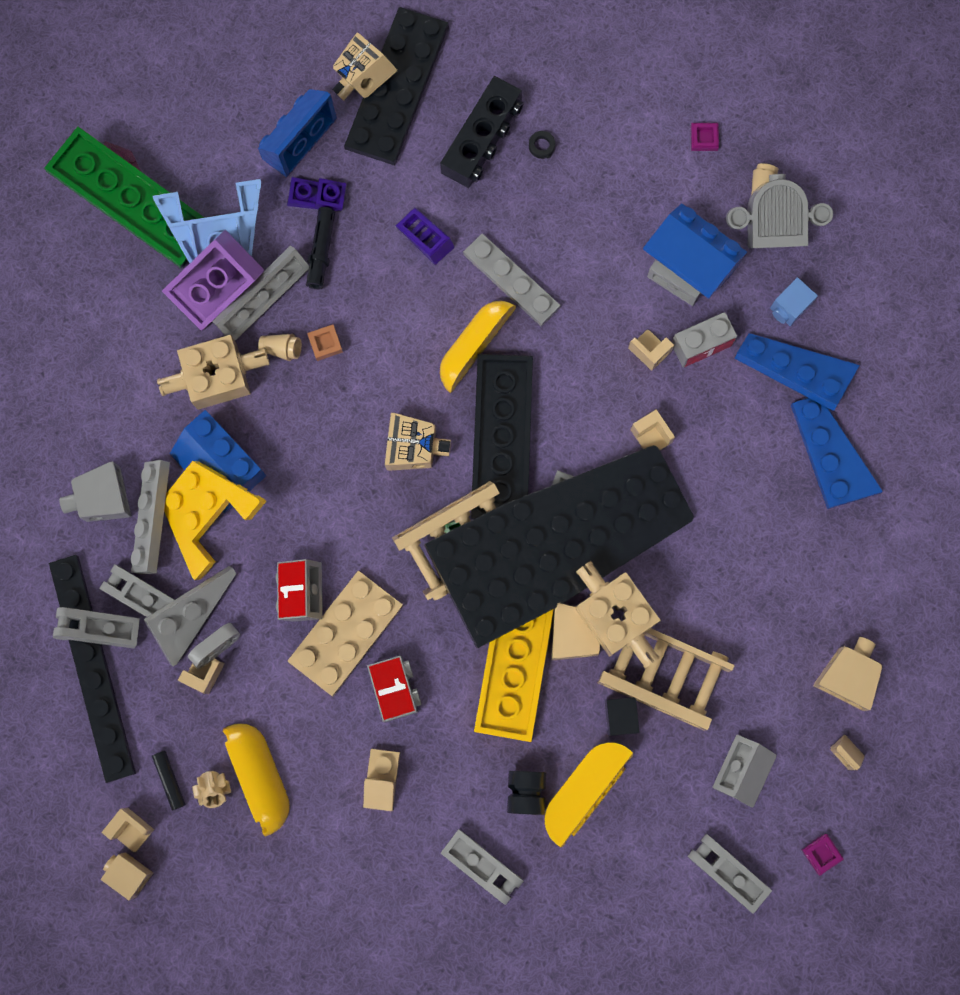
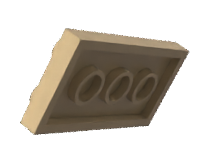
[288,571,403,697]

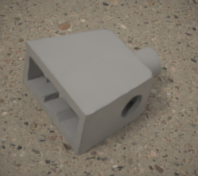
[59,461,132,522]

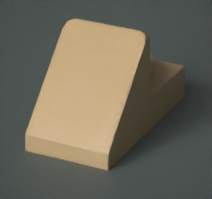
[363,749,400,811]

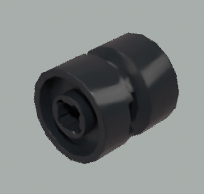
[507,771,546,815]

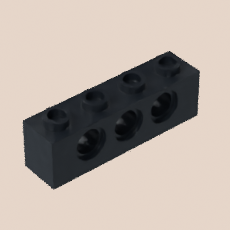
[440,76,524,188]

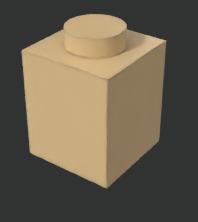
[100,852,153,900]

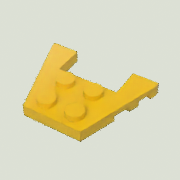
[164,461,266,580]

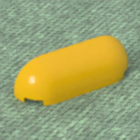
[440,301,516,393]
[223,724,289,837]
[545,743,633,848]

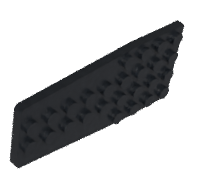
[424,445,694,649]

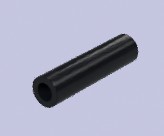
[152,751,186,811]

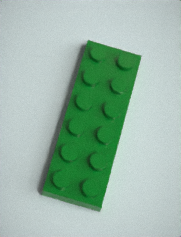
[44,126,204,268]

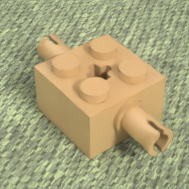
[157,335,270,410]
[576,561,661,668]

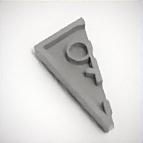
[144,566,236,667]

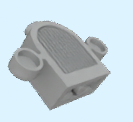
[726,174,833,249]

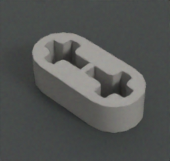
[188,623,240,669]

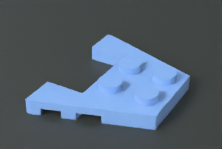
[153,179,261,263]

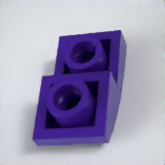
[287,177,346,211]

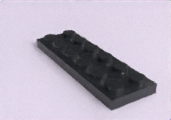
[344,7,449,166]
[471,354,533,520]

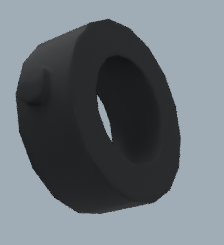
[529,131,555,159]

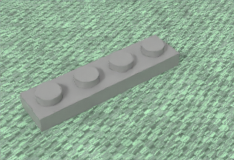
[463,233,561,327]
[212,246,309,340]
[131,460,170,574]

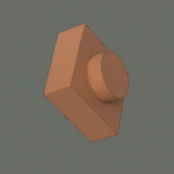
[307,325,343,361]

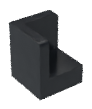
[605,698,640,736]

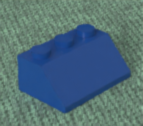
[258,89,337,177]
[643,203,747,299]
[170,410,266,513]

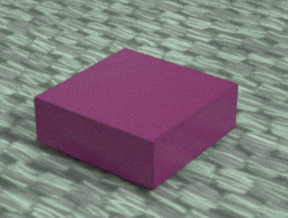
[691,123,719,151]
[801,833,844,876]

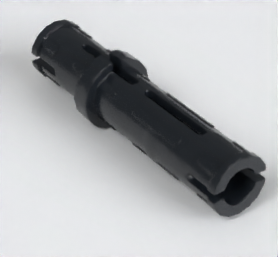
[306,207,335,290]

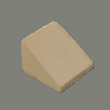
[830,735,864,770]

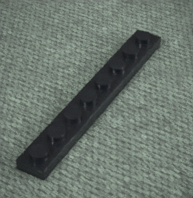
[49,555,136,783]

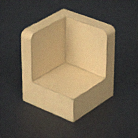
[628,330,674,371]
[631,409,675,450]
[178,659,225,694]
[102,808,154,852]

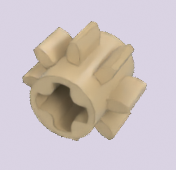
[192,771,231,808]

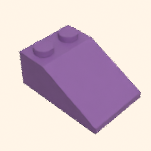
[162,230,264,331]

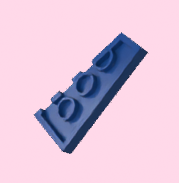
[734,333,860,411]
[791,398,883,509]

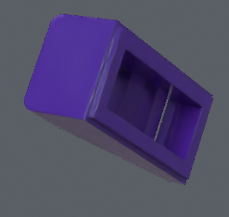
[396,208,454,265]

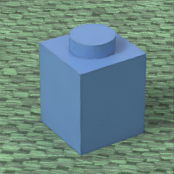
[770,277,818,326]

